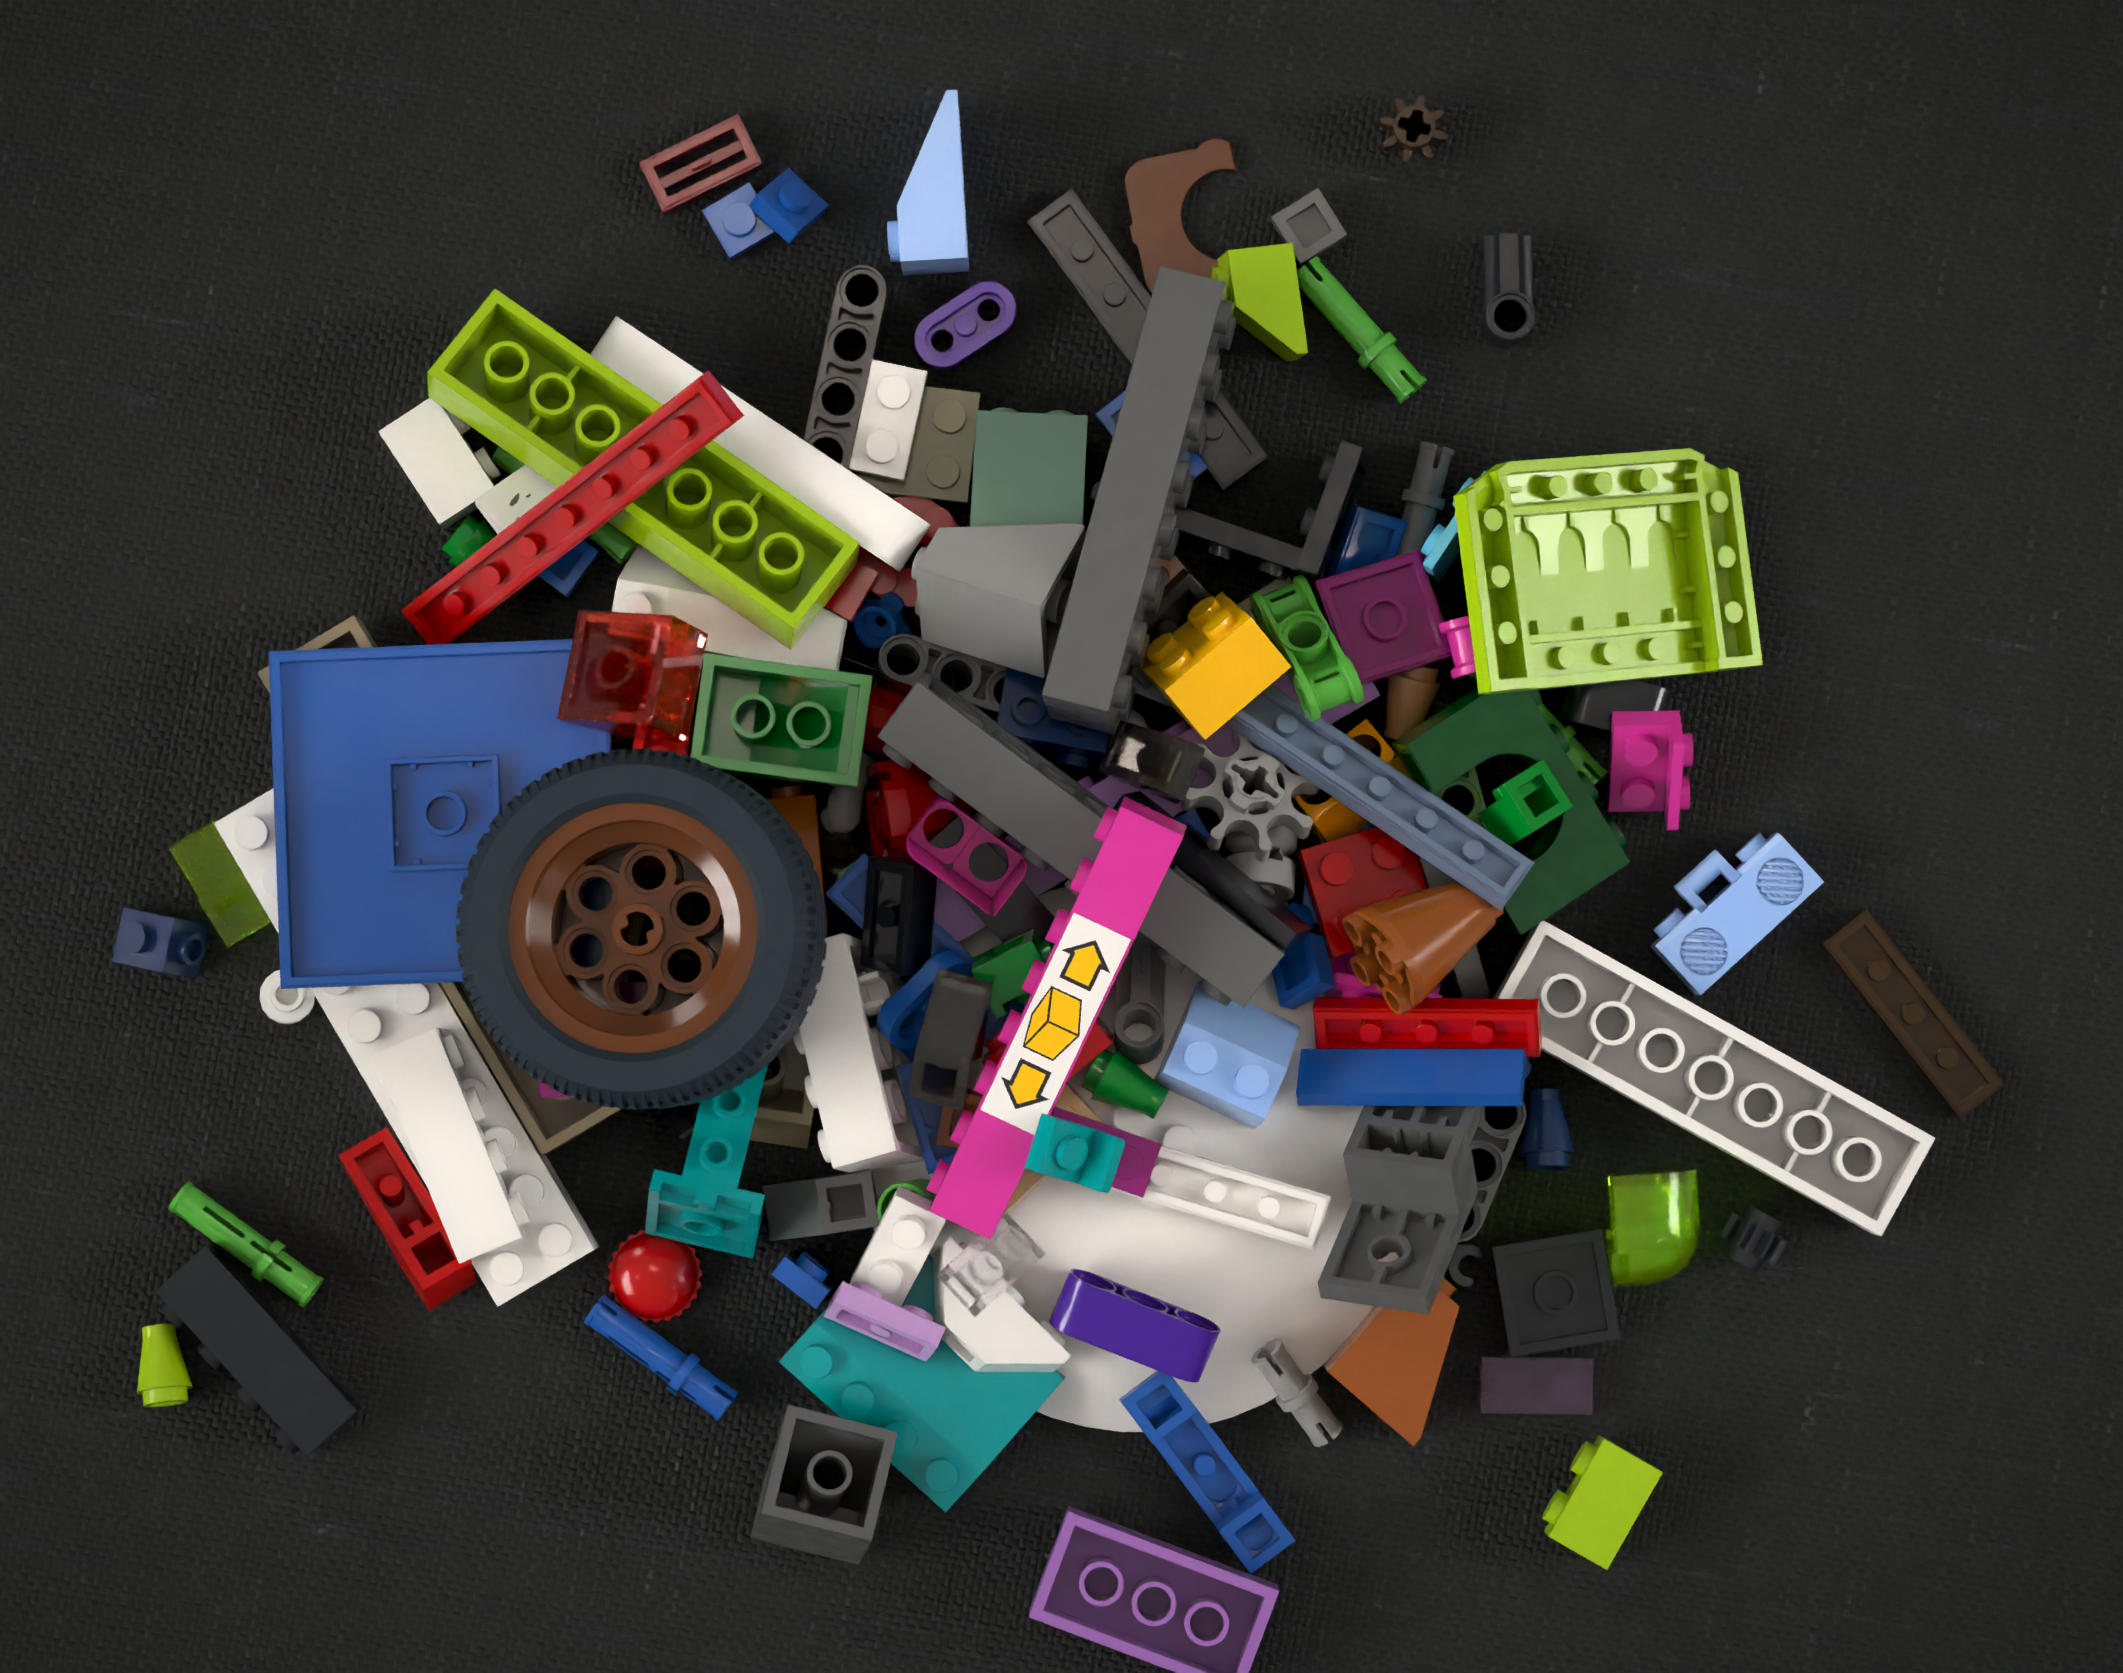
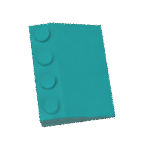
[779,1254,1065,1513]

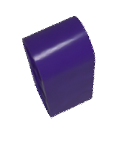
[1049,1269,1221,1383]

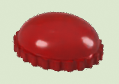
[607,1230,702,1323]

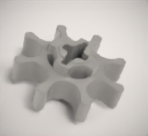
[1181,730,1319,862]

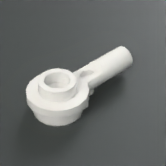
[259,970,315,1024]

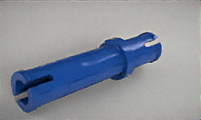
[583,1294,739,1421]

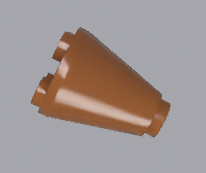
[1342,881,1504,1016]

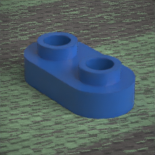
[877,951,976,1049]

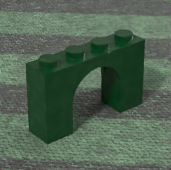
[1391,687,1630,935]

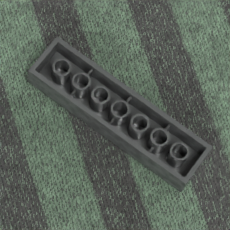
[1042,266,1237,734]
[877,669,1285,1008]

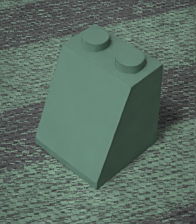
[970,407,1088,527]

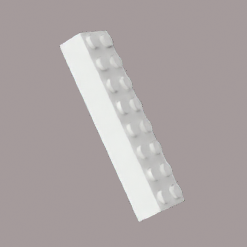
[1493,920,1935,1236]

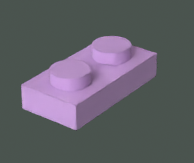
[823,1281,946,1362]

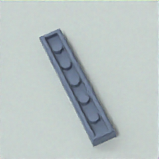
[1225,684,1534,911]

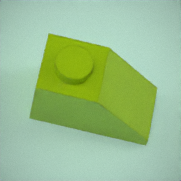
[1212,243,1308,361]

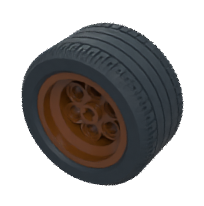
[456,748,827,1109]

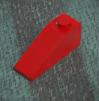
[338,1127,477,1311]

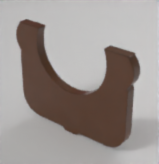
[1125,139,1235,294]

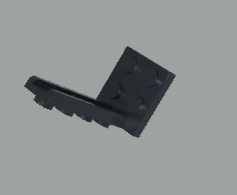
[1089,441,1370,584]

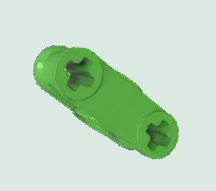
[1249,574,1365,722]

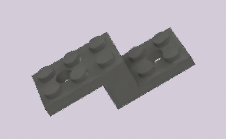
[1318,1106,1486,1314]

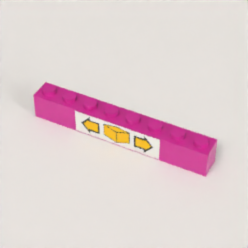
[926,797,1187,1240]

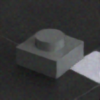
[1270,188,1347,266]

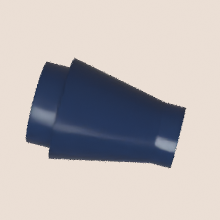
[1519,1088,1574,1171]

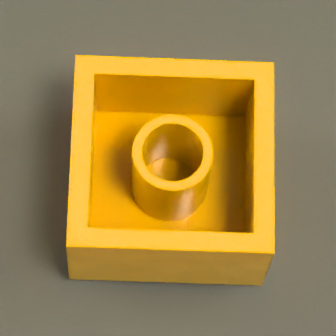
[1140,592,1291,740]

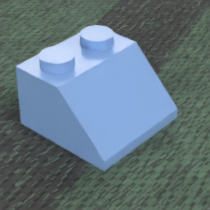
[1154,980,1300,1129]

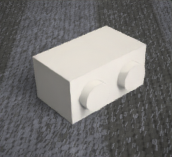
[378,398,501,529]

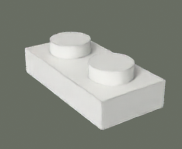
[849,359,928,482]
[850,1186,947,1307]

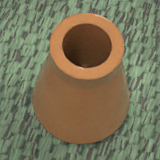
[1383,665,1441,740]

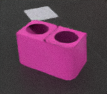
[906,794,1027,916]

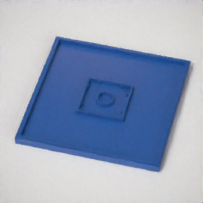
[268,638,612,989]

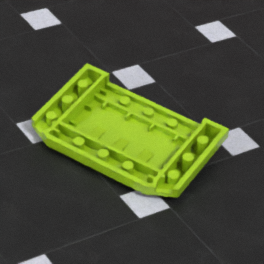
[1453,448,1763,694]

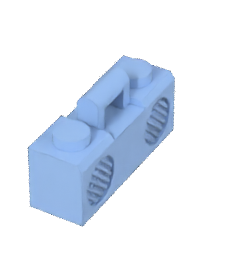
[1650,833,1824,995]

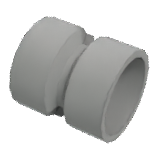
[1225,826,1298,903]

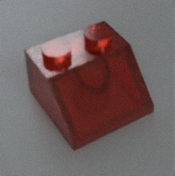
[557,610,708,743]

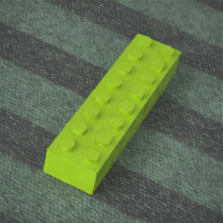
[427,289,860,650]

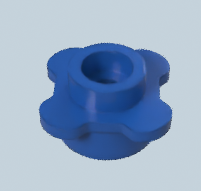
[854,592,912,649]

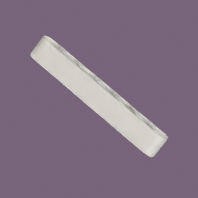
[590,316,931,572]

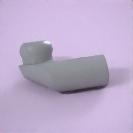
[821,753,875,834]

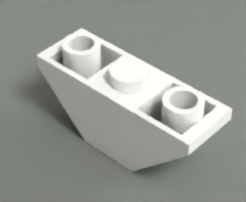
[933,1237,1071,1372]

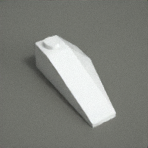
[608,544,847,671]

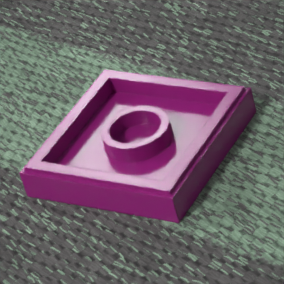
[1312,550,1452,686]

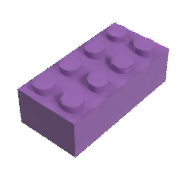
[1029,1506,1279,1673]

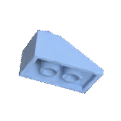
[887,90,969,276]

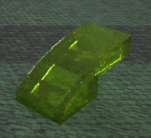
[169,818,271,948]

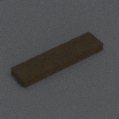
[1821,909,2004,1119]

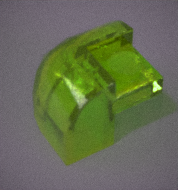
[1606,1169,1700,1287]

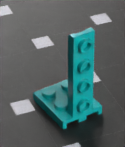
[645,1063,769,1259]

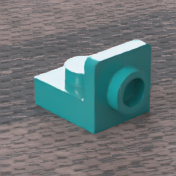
[1024,1113,1125,1193]

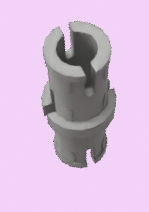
[1251,1339,1343,1447]

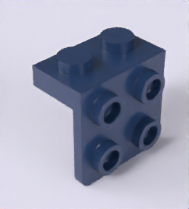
[996,667,1109,774]

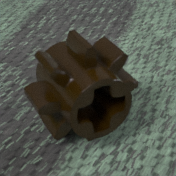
[1379,95,1448,166]

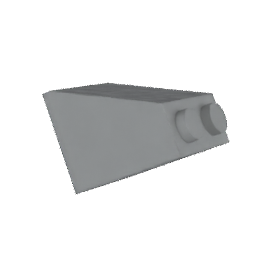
[911,523,1086,679]

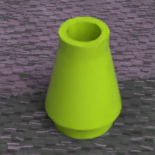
[137,1324,193,1407]

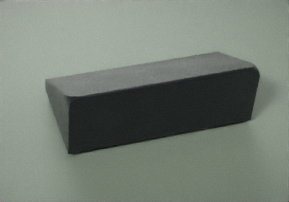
[860,855,937,977]

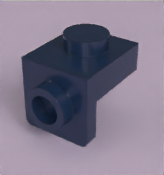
[112,907,208,978]

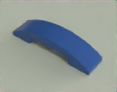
[1119,1371,1295,1574]

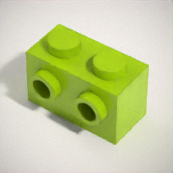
[1542,1435,1663,1570]

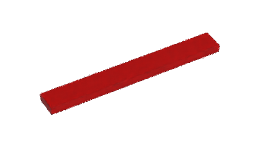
[401,370,744,645]

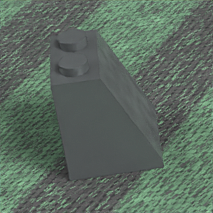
[750,1405,898,1565]

